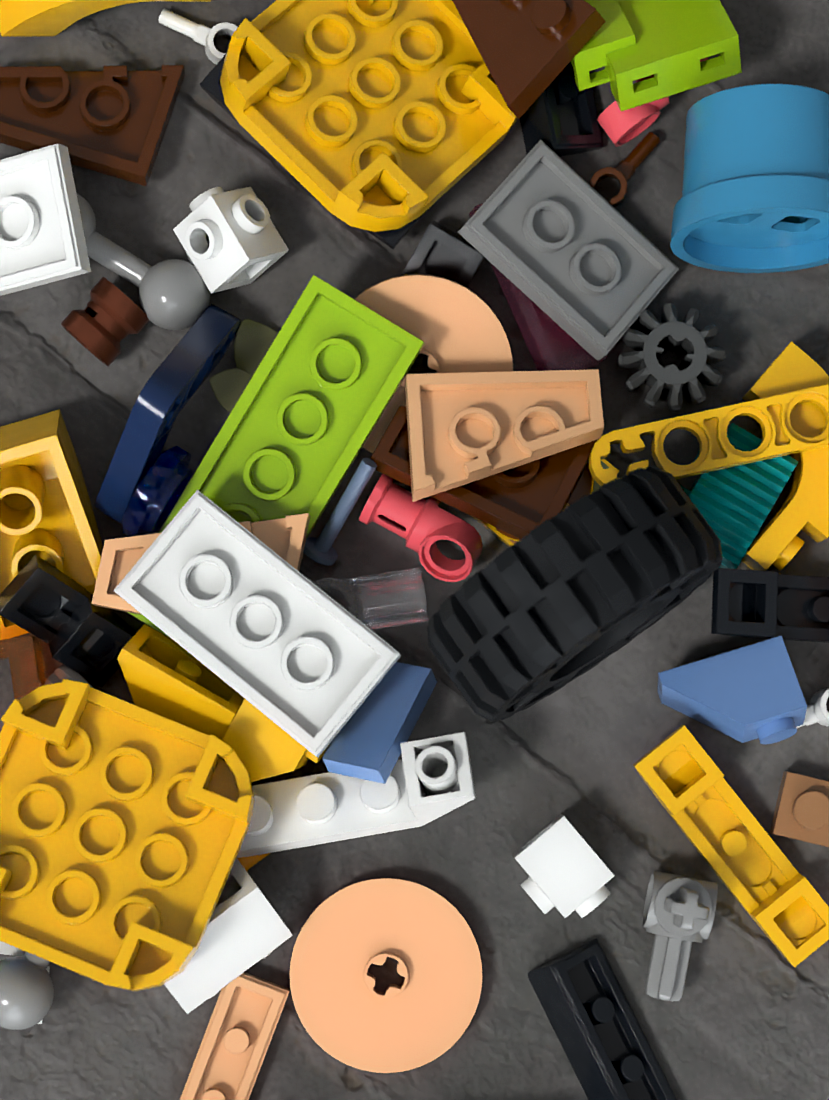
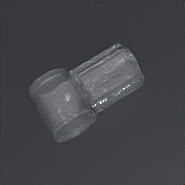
[314,568,428,631]

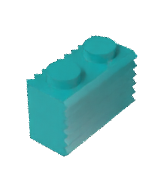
[680,423,799,569]

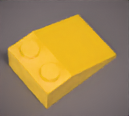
[0,409,103,641]

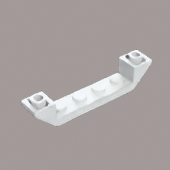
[236,732,476,858]

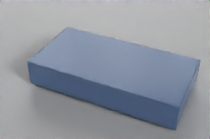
[322,662,437,784]

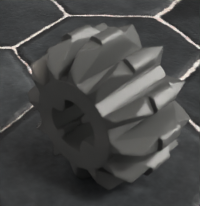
[617,303,727,412]

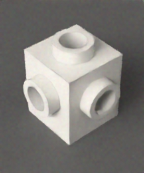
[173,186,289,294]

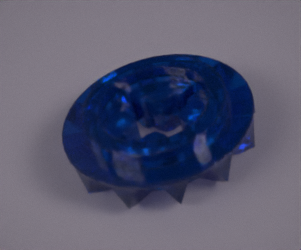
[122,446,192,537]

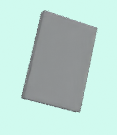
[458,140,679,361]

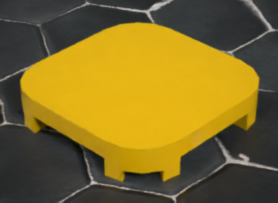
[220,0,518,232]
[0,679,255,991]

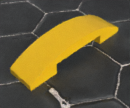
[633,724,829,967]

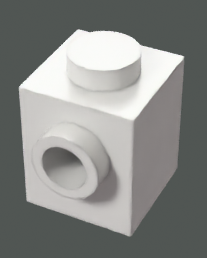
[512,814,614,918]

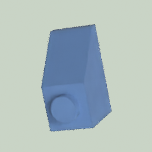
[657,635,807,744]

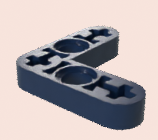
[94,304,241,524]

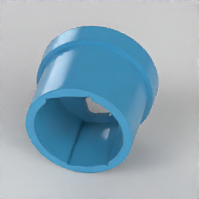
[670,84,829,273]

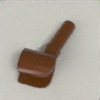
[590,132,661,207]

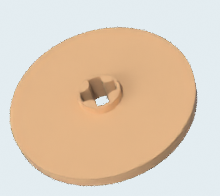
[354,274,513,453]
[290,878,483,1073]

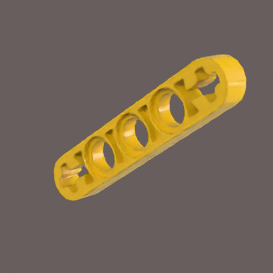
[589,384,829,487]

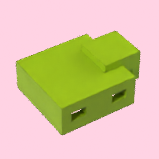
[570,0,742,111]

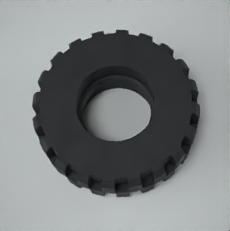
[427,466,723,722]

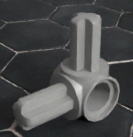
[642,870,718,1001]

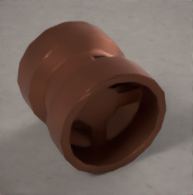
[61,277,150,366]

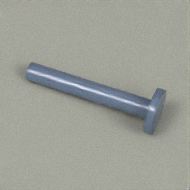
[303,458,377,565]

